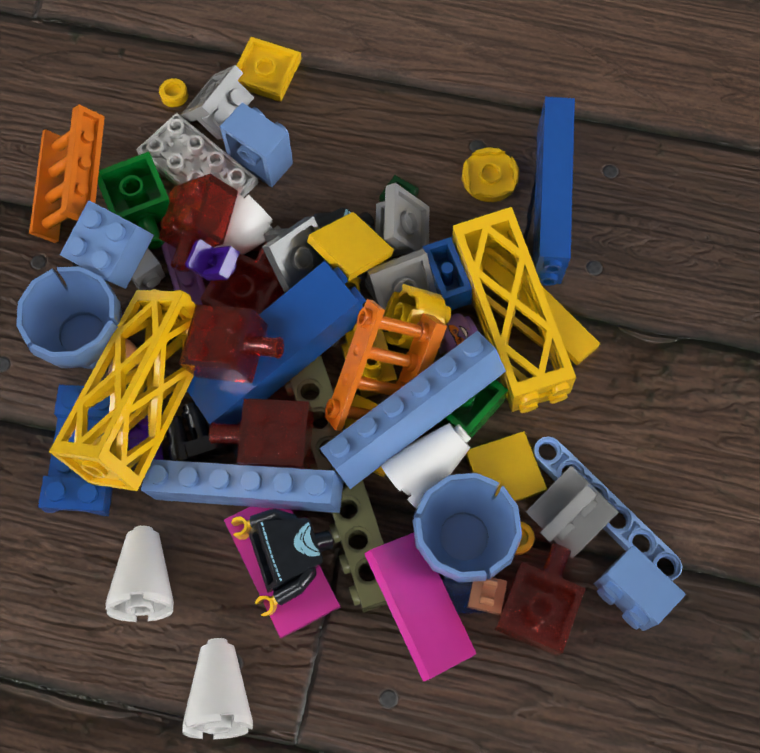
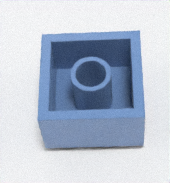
[220,102,293,187]
[60,200,154,289]
[594,545,686,631]

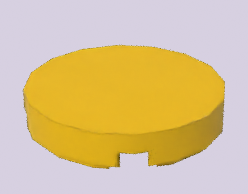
[462,147,519,202]

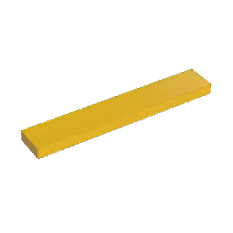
[471,246,600,365]

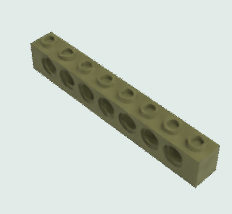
[285,356,387,612]

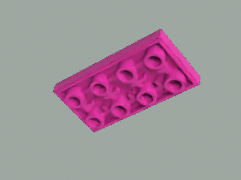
[224,507,341,639]
[364,533,477,682]

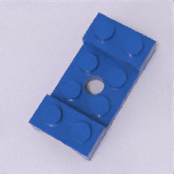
[38,385,113,516]

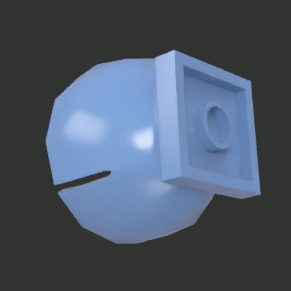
[16,266,122,372]
[413,473,522,583]

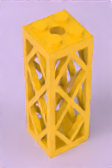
[453,207,576,413]
[49,289,217,491]

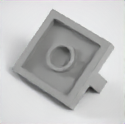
[180,65,254,140]
[375,183,430,258]
[364,249,437,316]
[526,466,619,559]

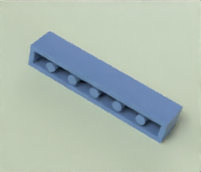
[320,331,506,489]
[141,459,344,513]

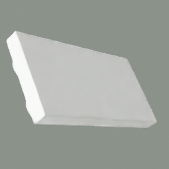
[136,113,258,220]

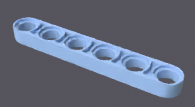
[533,436,682,581]

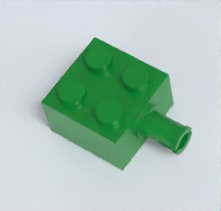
[98,152,175,250]
[437,380,508,443]

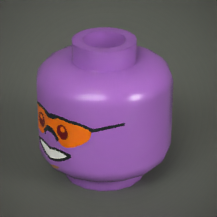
[438,313,478,354]

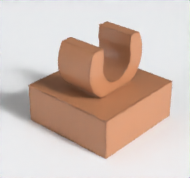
[467,577,507,615]

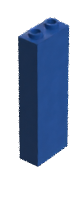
[532,96,575,286]
[187,261,366,431]

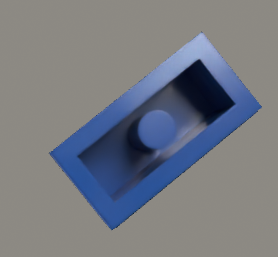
[422,237,472,310]

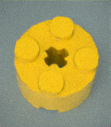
[383,284,451,349]

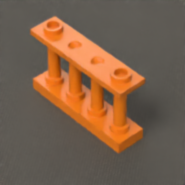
[29,104,105,243]
[325,299,447,432]

